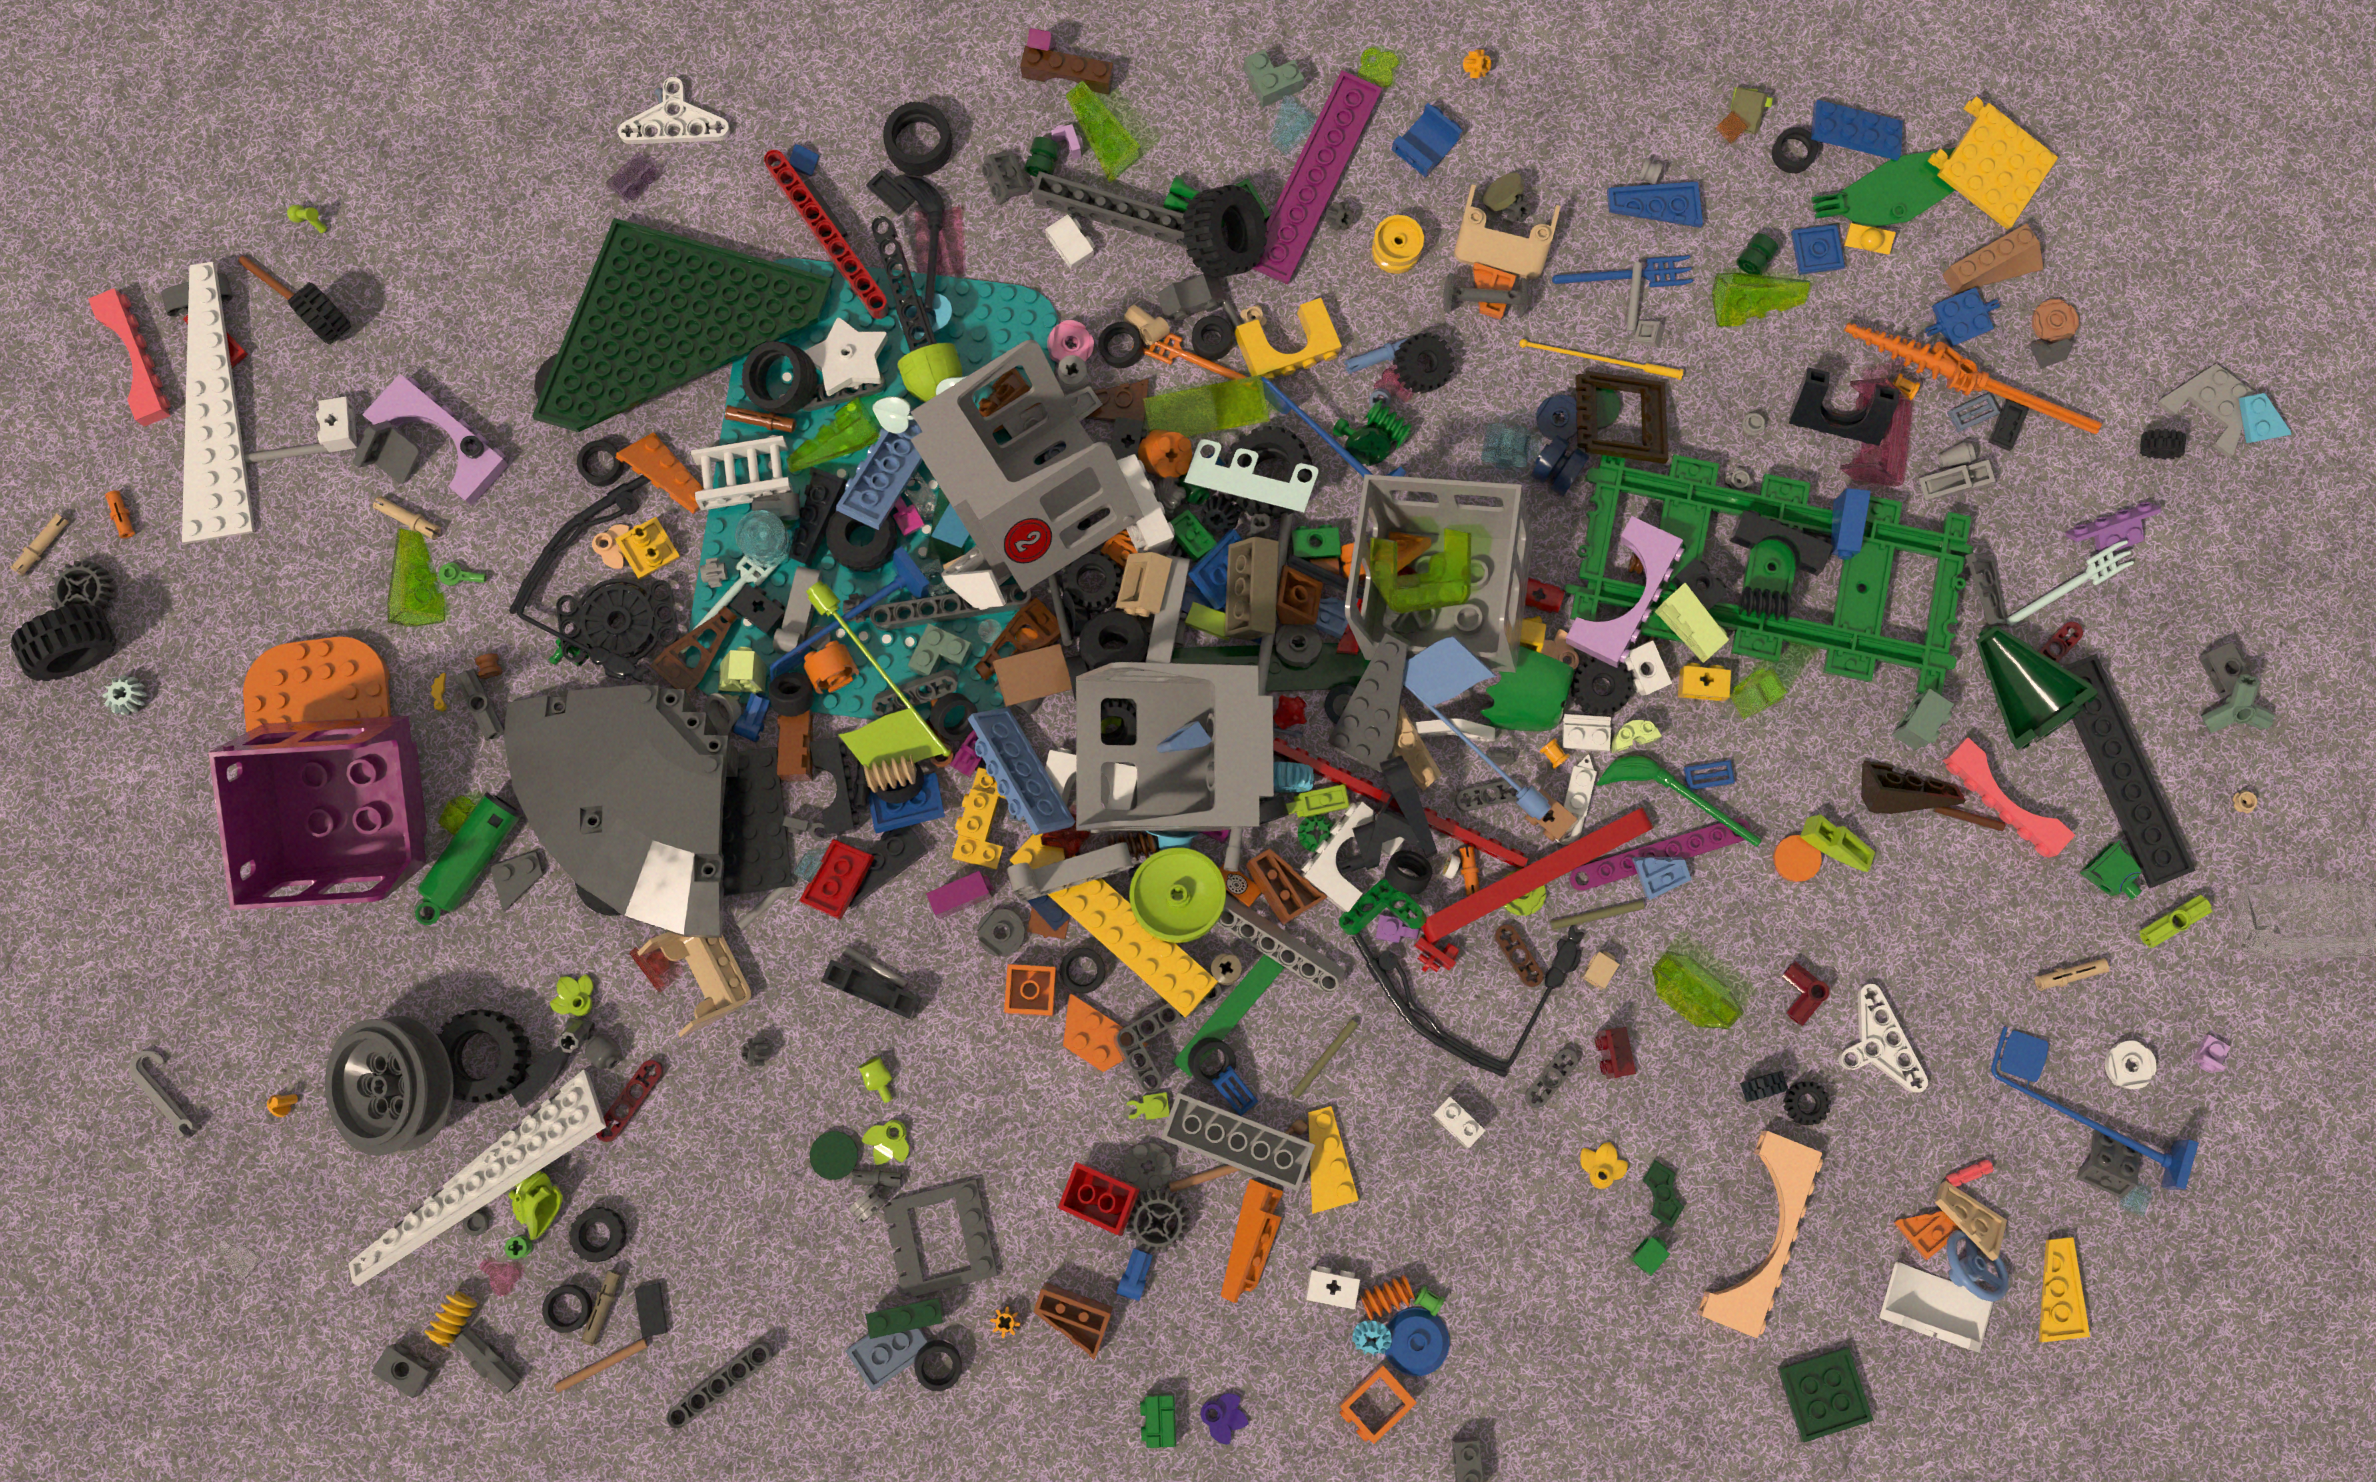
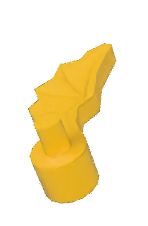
[431,672,447,712]

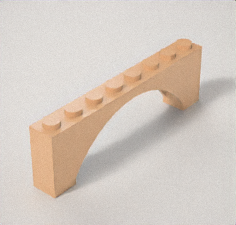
[1697,1131,1823,1339]

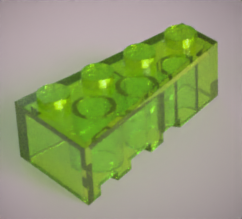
[1065,81,1144,184]

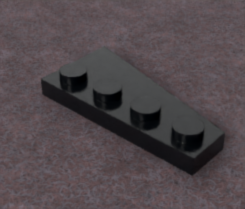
[788,466,848,566]
[849,826,928,909]

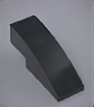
[510,1046,571,1108]

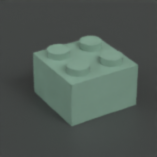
[1891,689,1954,750]

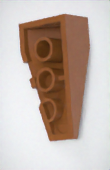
[978,367,1041,434]

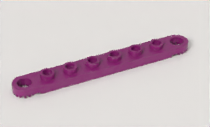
[1569,818,1750,891]

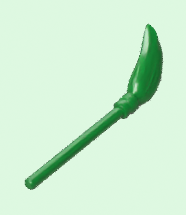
[1596,755,1762,847]

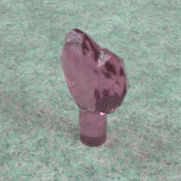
[1374,368,1412,402]
[478,1260,519,1297]

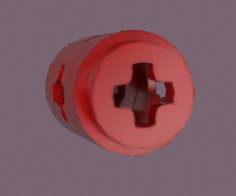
[1525,577,1565,614]

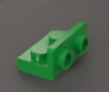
[1170,510,1217,562]

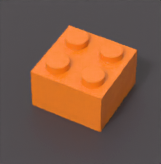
[1004,964,1057,1017]

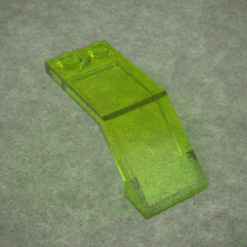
[1142,375,1270,437]

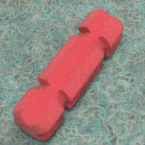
[1945,1160,1994,1187]

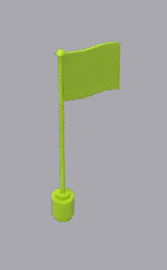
[806,580,951,770]

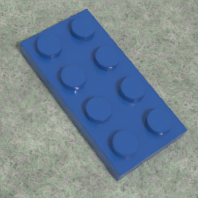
[1811,100,1903,161]

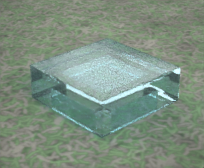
[793,853,823,883]
[2118,1187,2152,1217]

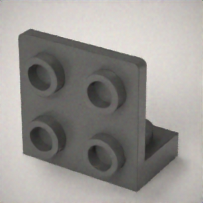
[2077,1129,2140,1199]

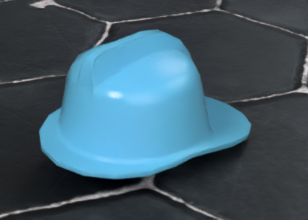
[899,293,952,338]
[1146,831,1198,851]

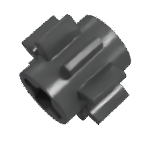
[1503,194,1531,223]
[1325,202,1354,231]
[843,593,872,623]
[741,1037,771,1067]

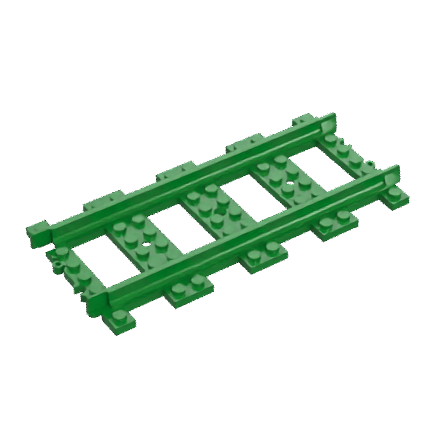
[1563,440,1974,696]

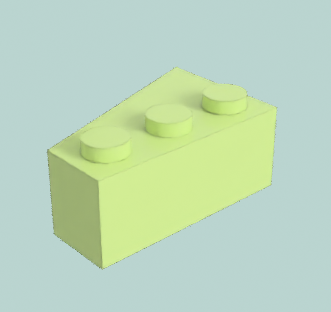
[1655,583,1729,663]
[718,647,767,693]

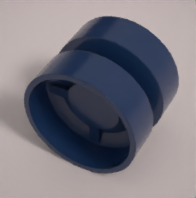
[1530,435,1590,497]

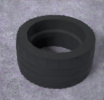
[883,102,953,176]
[742,341,817,414]

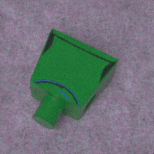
[2079,840,2142,900]

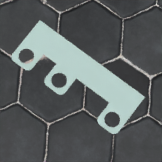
[1184,439,1318,512]

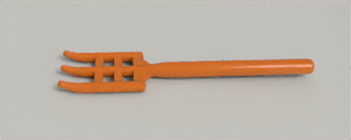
[1132,332,1261,391]

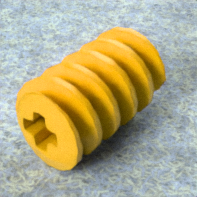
[424,1291,477,1347]

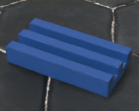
[1683,760,1735,790]
[1211,1066,1259,1116]

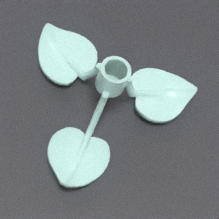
[873,376,974,434]

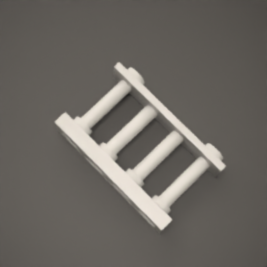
[691,435,793,510]

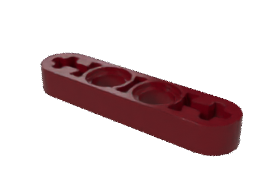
[596,1060,663,1142]

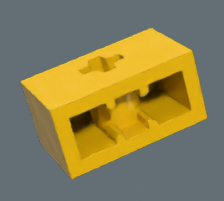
[1678,663,1731,701]

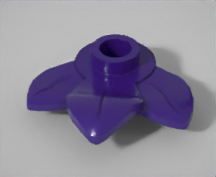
[1200,1393,1248,1445]

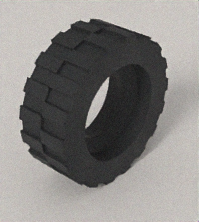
[569,1207,627,1263]

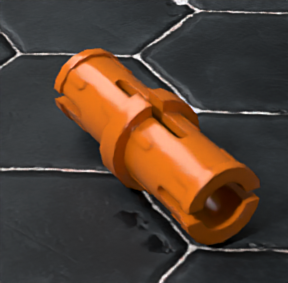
[105,490,135,539]
[1459,847,1480,896]

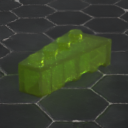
[1730,667,1788,720]

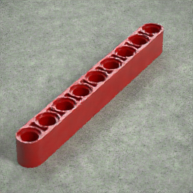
[764,150,889,319]

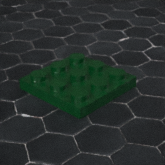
[1777,1347,1874,1443]

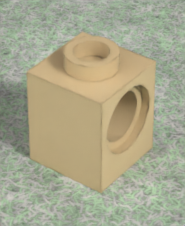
[1581,951,1620,990]

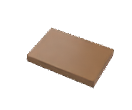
[993,644,1072,707]

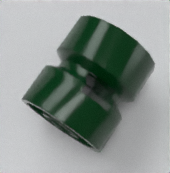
[1024,137,1061,177]
[1736,233,1779,277]

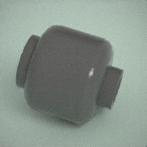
[585,1034,622,1070]

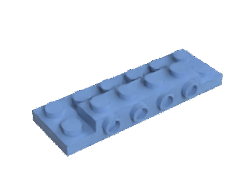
[836,409,923,530]
[968,707,1075,835]

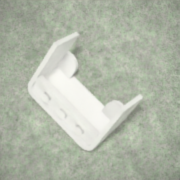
[942,545,1012,610]

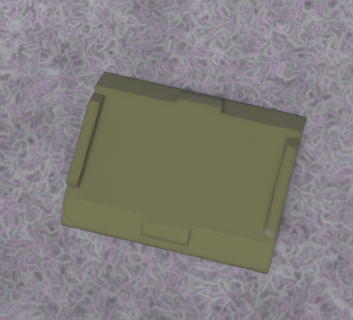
[1727,88,1768,135]

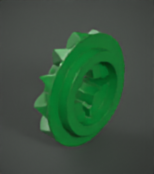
[1297,815,1333,852]

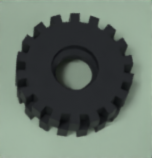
[1393,333,1455,394]
[1571,657,1633,717]

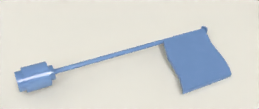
[1403,636,1551,820]

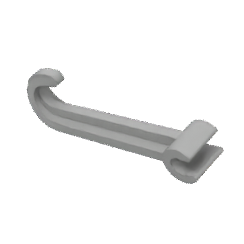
[129,1050,199,1138]

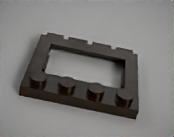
[1575,371,1669,464]

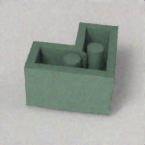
[1243,49,1304,108]
[908,623,973,677]

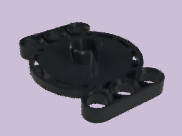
[556,578,679,663]

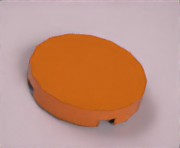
[1773,835,1822,882]

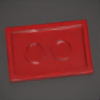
[799,839,875,920]

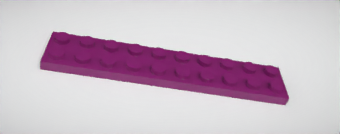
[1252,70,1382,285]

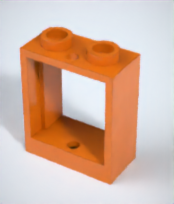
[1339,1363,1417,1444]

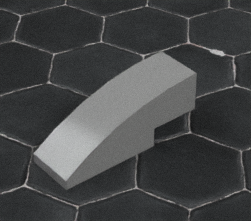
[1919,460,1996,501]

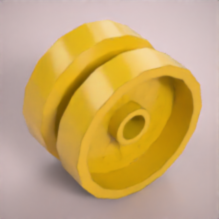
[1371,215,1424,274]

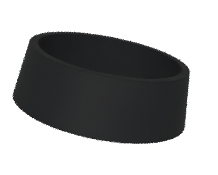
[876,762,924,804]

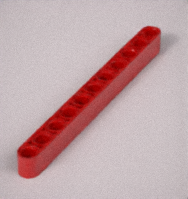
[1421,807,1654,944]

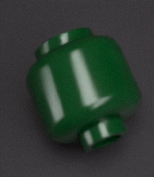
[1177,472,1211,505]

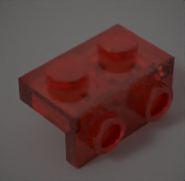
[1041,813,1090,859]

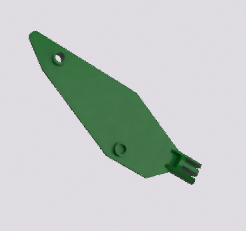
[1811,148,1956,227]

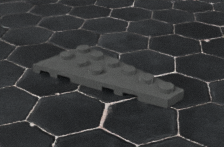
[1327,629,1409,772]

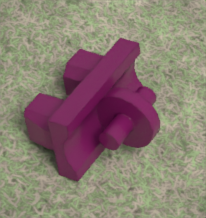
[950,730,983,778]

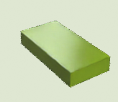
[1185,602,1230,641]

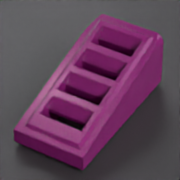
[1027,28,1056,51]

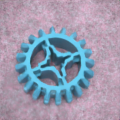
[1273,762,1314,793]

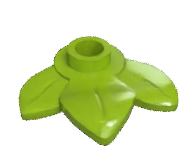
[550,974,594,1016]
[862,1120,909,1165]

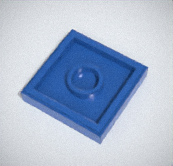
[1791,224,1845,275]

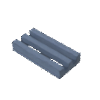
[1947,393,2000,433]

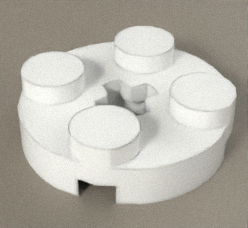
[2105,1041,2156,1089]

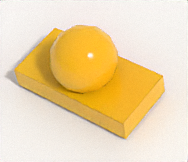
[1844,222,1896,255]

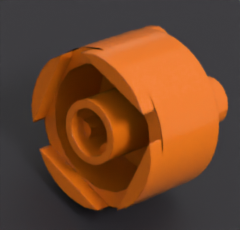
[1138,429,1192,478]
[804,640,859,694]

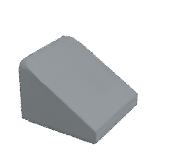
[1633,320,1665,348]

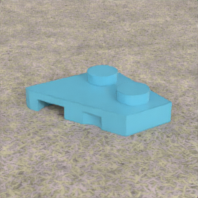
[2239,393,2291,443]

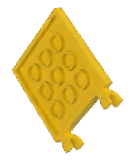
[1927,96,2058,229]

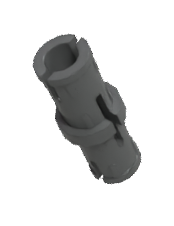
[851,1169,902,1188]

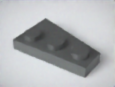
[1965,553,2007,626]

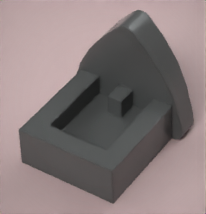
[2030,338,2072,369]

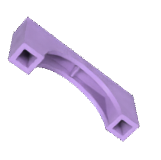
[362,374,509,506]

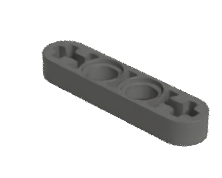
[801,372,886,411]
[872,670,958,717]

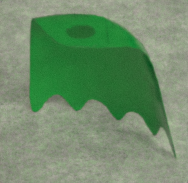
[1480,646,1574,731]

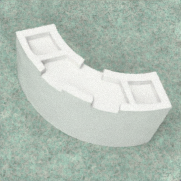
[1879,1262,1993,1353]

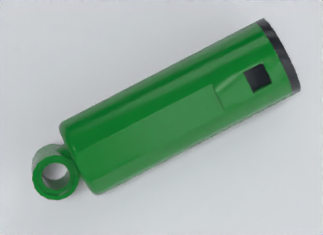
[414,791,523,925]

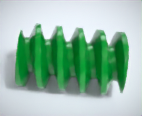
[1362,400,1412,450]

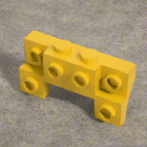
[952,767,1006,870]

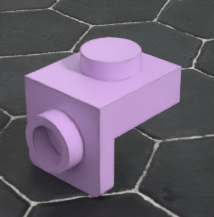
[1051,124,1084,159]

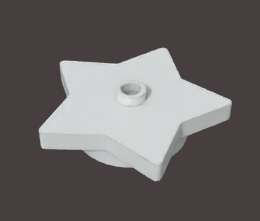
[805,318,888,396]

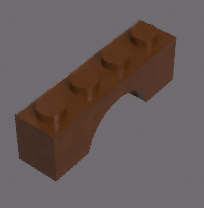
[1020,46,1114,95]

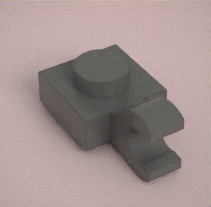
[783,816,825,841]

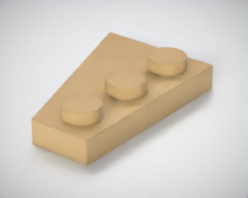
[1935,1181,2007,1261]

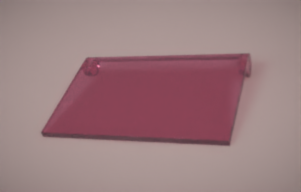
[915,207,964,275]

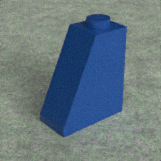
[1830,488,1870,560]

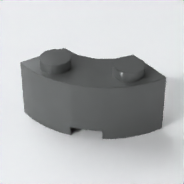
[1157,274,1226,321]

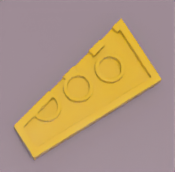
[1308,1106,1359,1214]

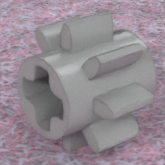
[700,557,728,588]

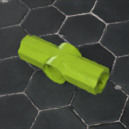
[2139,894,2212,948]

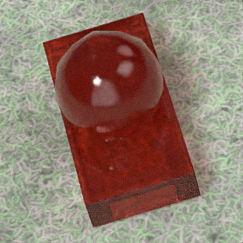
[629,947,670,993]

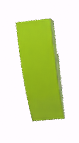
[1800,814,1875,872]

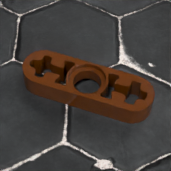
[1494,925,1543,987]

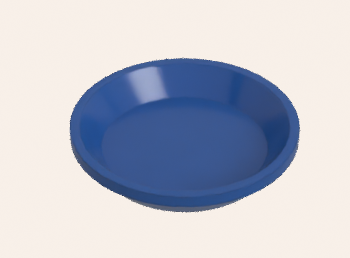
[1385,1308,1449,1376]

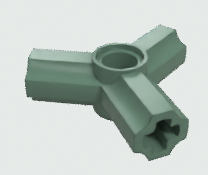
[2201,674,2275,734]

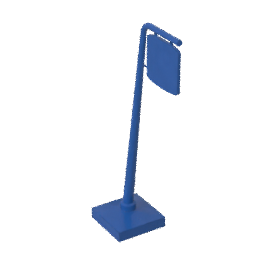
[1991,1027,2199,1190]

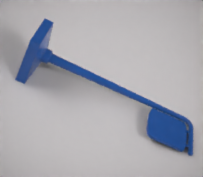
[1251,376,1407,507]
[770,546,930,682]

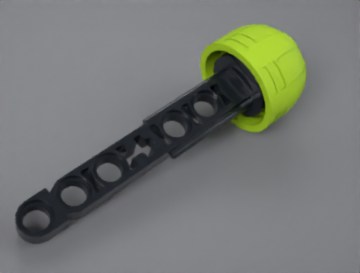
[871,216,962,402]

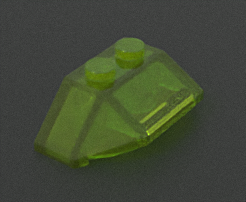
[1652,950,1744,1030]

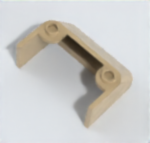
[1454,184,1561,280]
[637,932,751,1037]

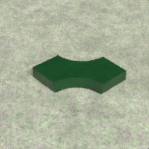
[1641,1160,1684,1228]

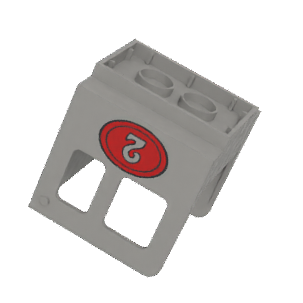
[910,340,1144,592]

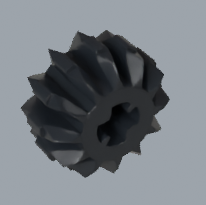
[1200,494,1241,534]

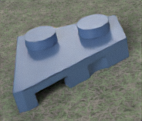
[1632,857,1692,900]

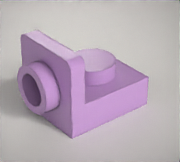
[2193,1035,2230,1073]

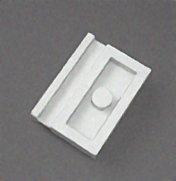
[1562,714,1611,752]

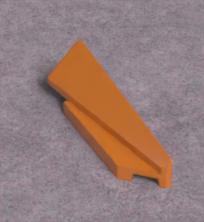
[1221,1179,1283,1303]

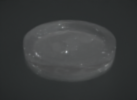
[978,619,1002,643]

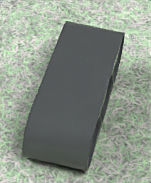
[161,273,233,317]

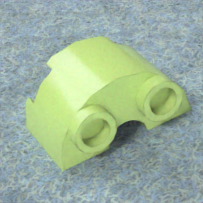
[1611,720,1662,754]

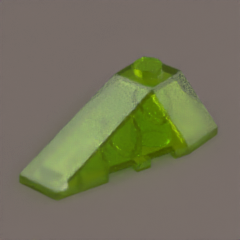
[1711,273,1811,327]
[786,396,880,473]
[387,528,445,627]

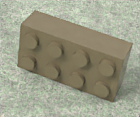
[1225,537,1279,640]

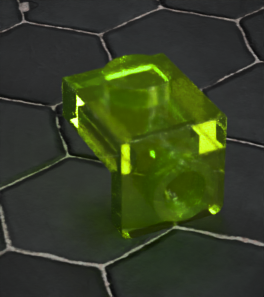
[437,795,476,836]

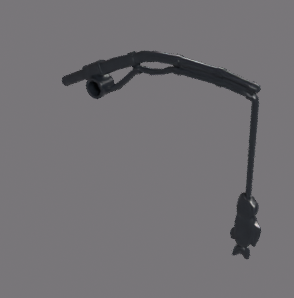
[509,475,651,682]
[1351,925,1584,1077]

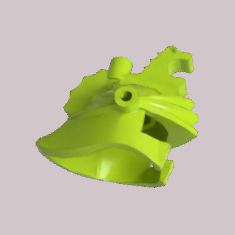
[508,1170,563,1240]

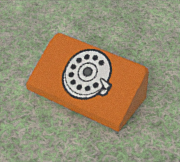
[1219,862,1261,908]

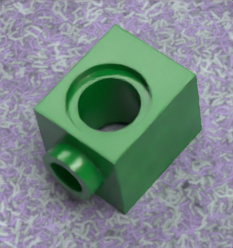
[1629,1236,1670,1276]

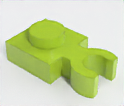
[1127,1092,1170,1120]

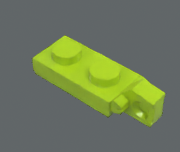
[1286,784,1350,818]

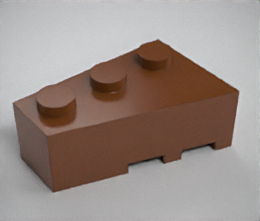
[1245,848,1327,926]

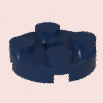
[1536,395,1578,441]

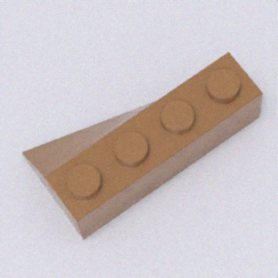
[1942,223,2043,294]

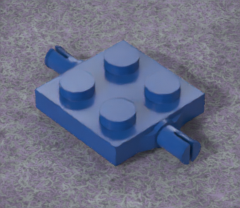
[1925,287,2000,347]

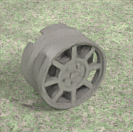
[848,1187,887,1225]

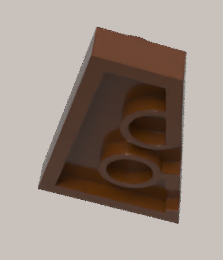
[1084,378,1149,424]

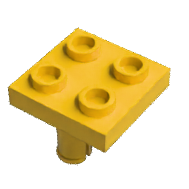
[615,517,680,580]

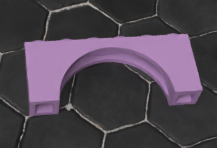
[1566,516,1685,668]

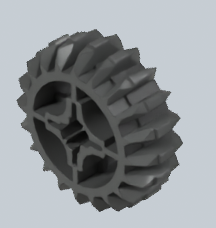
[48,561,117,615]
[1126,1186,1191,1253]

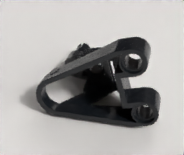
[1338,755,1438,875]

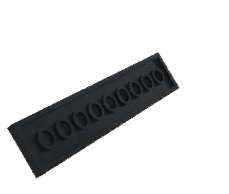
[2063,654,2196,888]

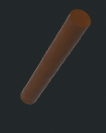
[1933,806,2005,832]

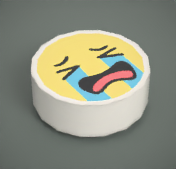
[1442,854,1460,879]

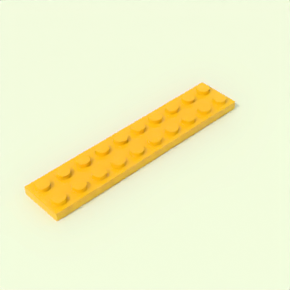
[1009,832,1218,1019]

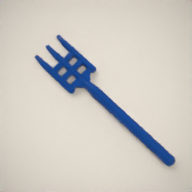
[1552,255,1693,287]

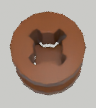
[475,653,503,679]

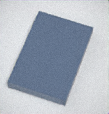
[845,1328,930,1392]

